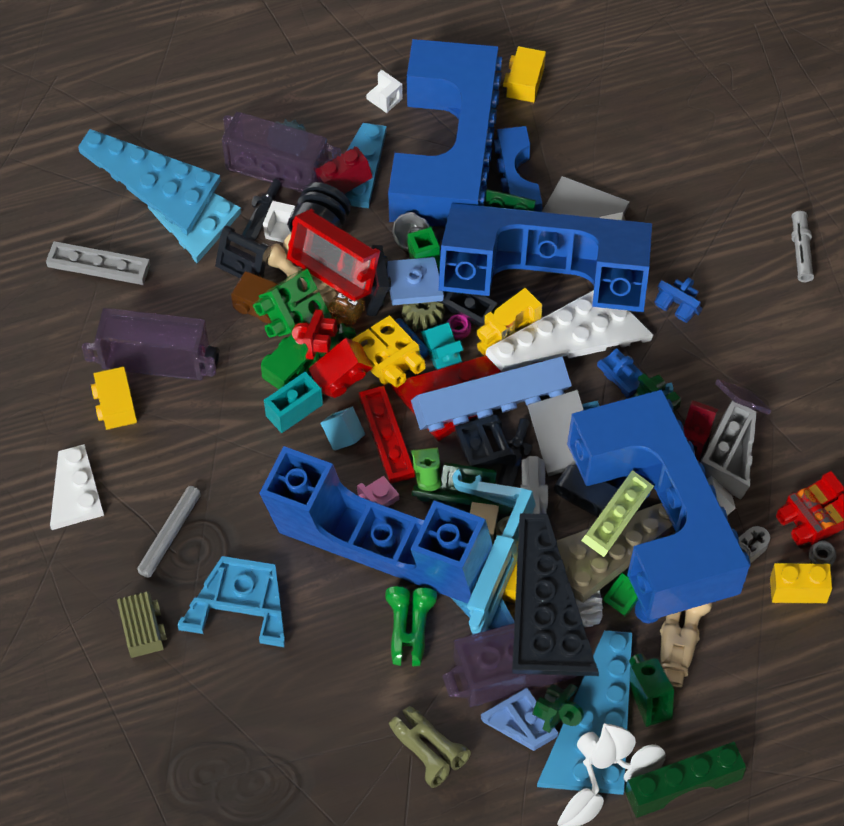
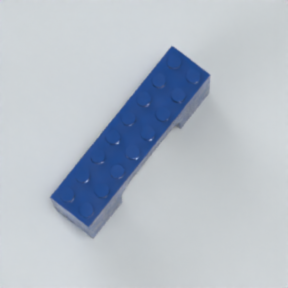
[388,39,502,227]
[438,203,652,312]
[567,390,751,621]
[259,446,493,604]

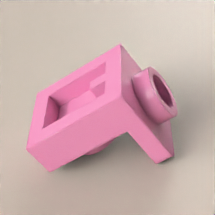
[357,476,399,507]

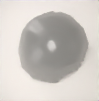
[392,212,430,251]

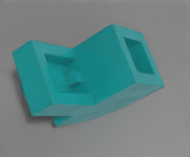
[421,322,463,370]

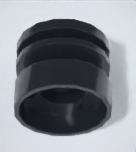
[287,182,351,249]

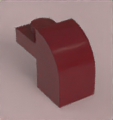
[683,400,718,463]

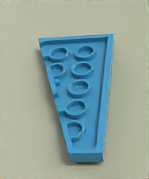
[78,129,221,236]
[537,630,632,795]

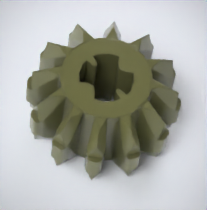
[402,301,445,332]

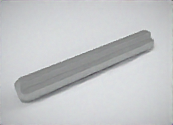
[137,486,201,578]

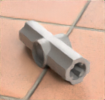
[520,456,548,514]

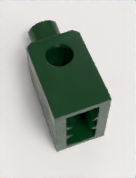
[629,654,674,727]

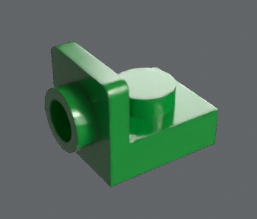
[603,573,639,617]

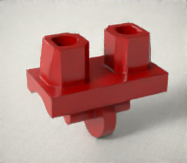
[292,310,337,360]

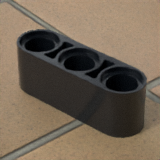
[553,465,618,517]

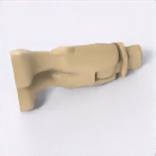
[266,232,343,310]
[660,603,712,687]

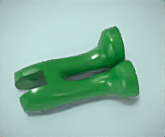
[385,586,437,667]

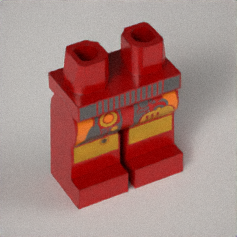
[776,471,844,545]

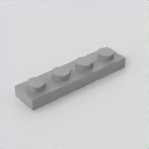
[46,241,150,285]

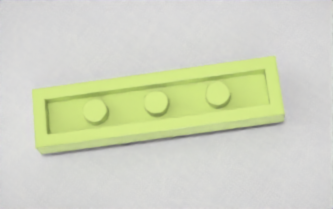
[581,470,654,557]

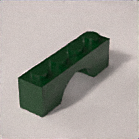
[625,742,746,818]

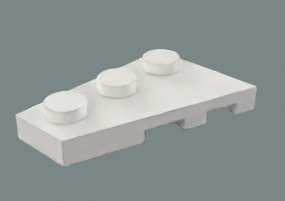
[50,444,104,530]

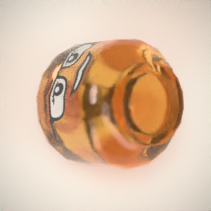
[328,292,366,326]

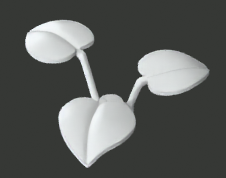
[557,723,666,826]

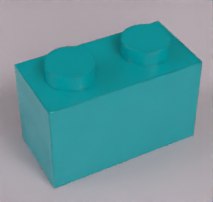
[264,372,323,433]

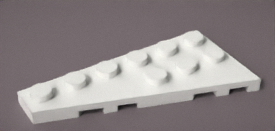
[486,290,653,372]

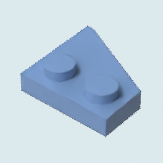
[481,688,558,751]

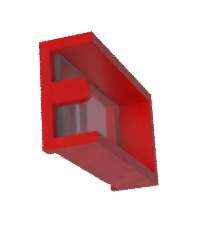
[286,209,380,302]

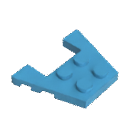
[178,556,285,647]

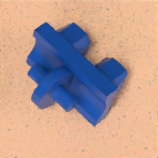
[655,278,702,323]
[597,348,643,398]

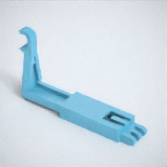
[452,469,536,641]

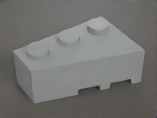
[699,400,756,499]

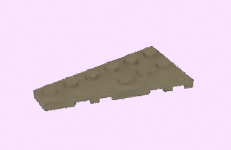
[556,503,675,603]

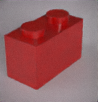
[309,338,373,398]

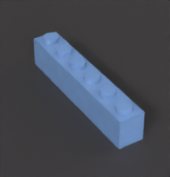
[411,356,572,432]

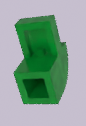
[407,227,440,273]

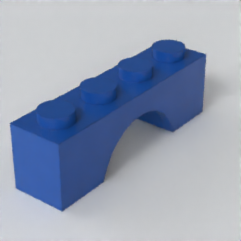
[493,126,542,212]

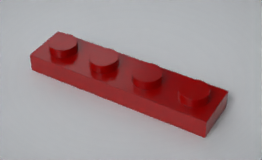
[359,386,415,484]

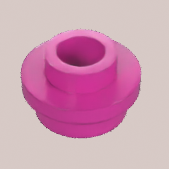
[447,314,471,339]

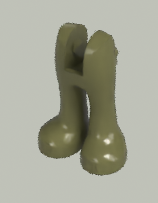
[389,706,471,788]

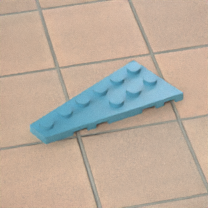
[148,193,241,263]

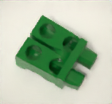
[253,269,329,338]

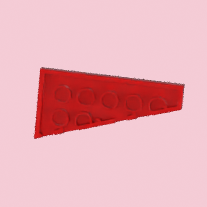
[391,356,546,442]

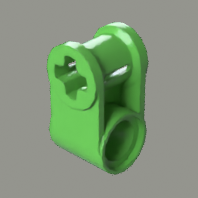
[411,447,442,491]

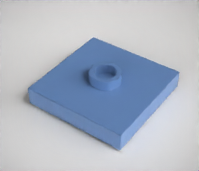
[386,257,444,305]

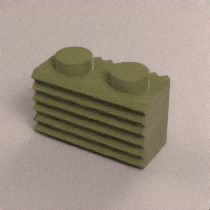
[117,591,167,658]

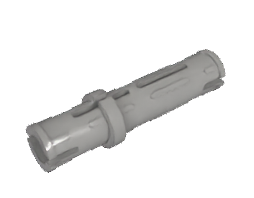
[791,211,814,282]

